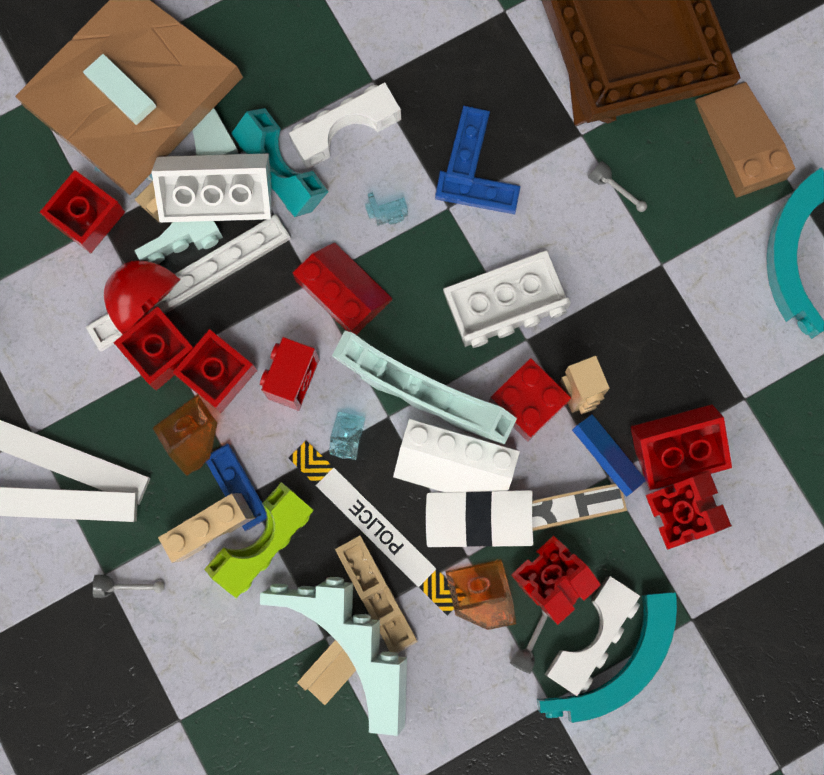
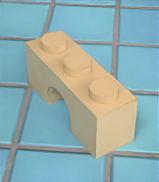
[559,356,610,414]
[158,493,255,563]

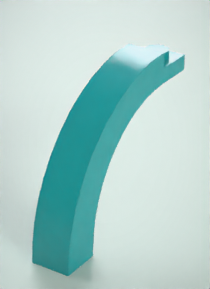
[766,167,824,339]
[537,592,677,723]

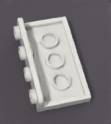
[443,250,571,348]

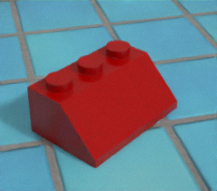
[293,242,393,335]
[631,405,732,490]

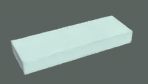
[83,54,156,125]

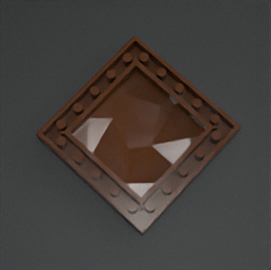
[541,0,741,123]

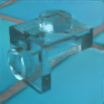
[364,192,408,226]
[329,411,365,460]

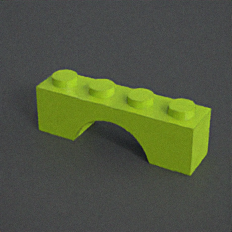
[204,482,314,599]

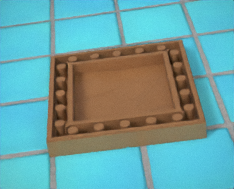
[15,0,243,195]

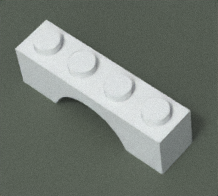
[289,83,401,169]
[545,576,640,696]

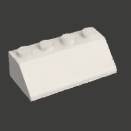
[152,154,271,222]
[393,419,520,493]

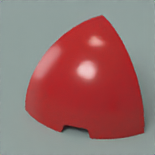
[104,261,181,334]

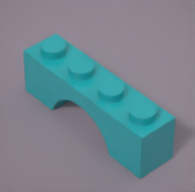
[231,108,329,217]

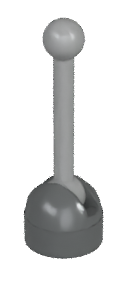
[588,160,647,212]
[93,575,164,598]
[509,610,549,674]

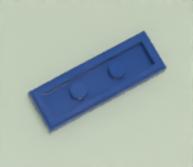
[445,106,490,186]
[435,171,521,215]
[572,415,646,497]
[204,444,267,531]

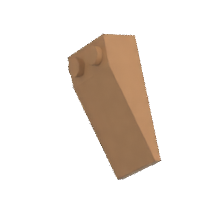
[695,82,796,198]

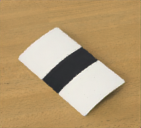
[426,490,533,547]

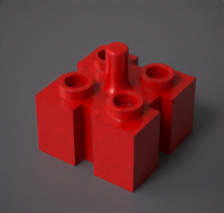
[645,471,732,550]
[511,536,601,625]

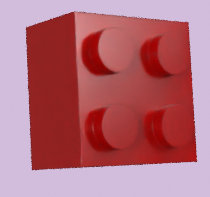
[39,170,125,254]
[113,306,193,391]
[173,329,257,413]
[260,337,320,411]
[489,358,571,442]

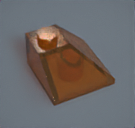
[153,394,218,476]
[445,560,516,630]

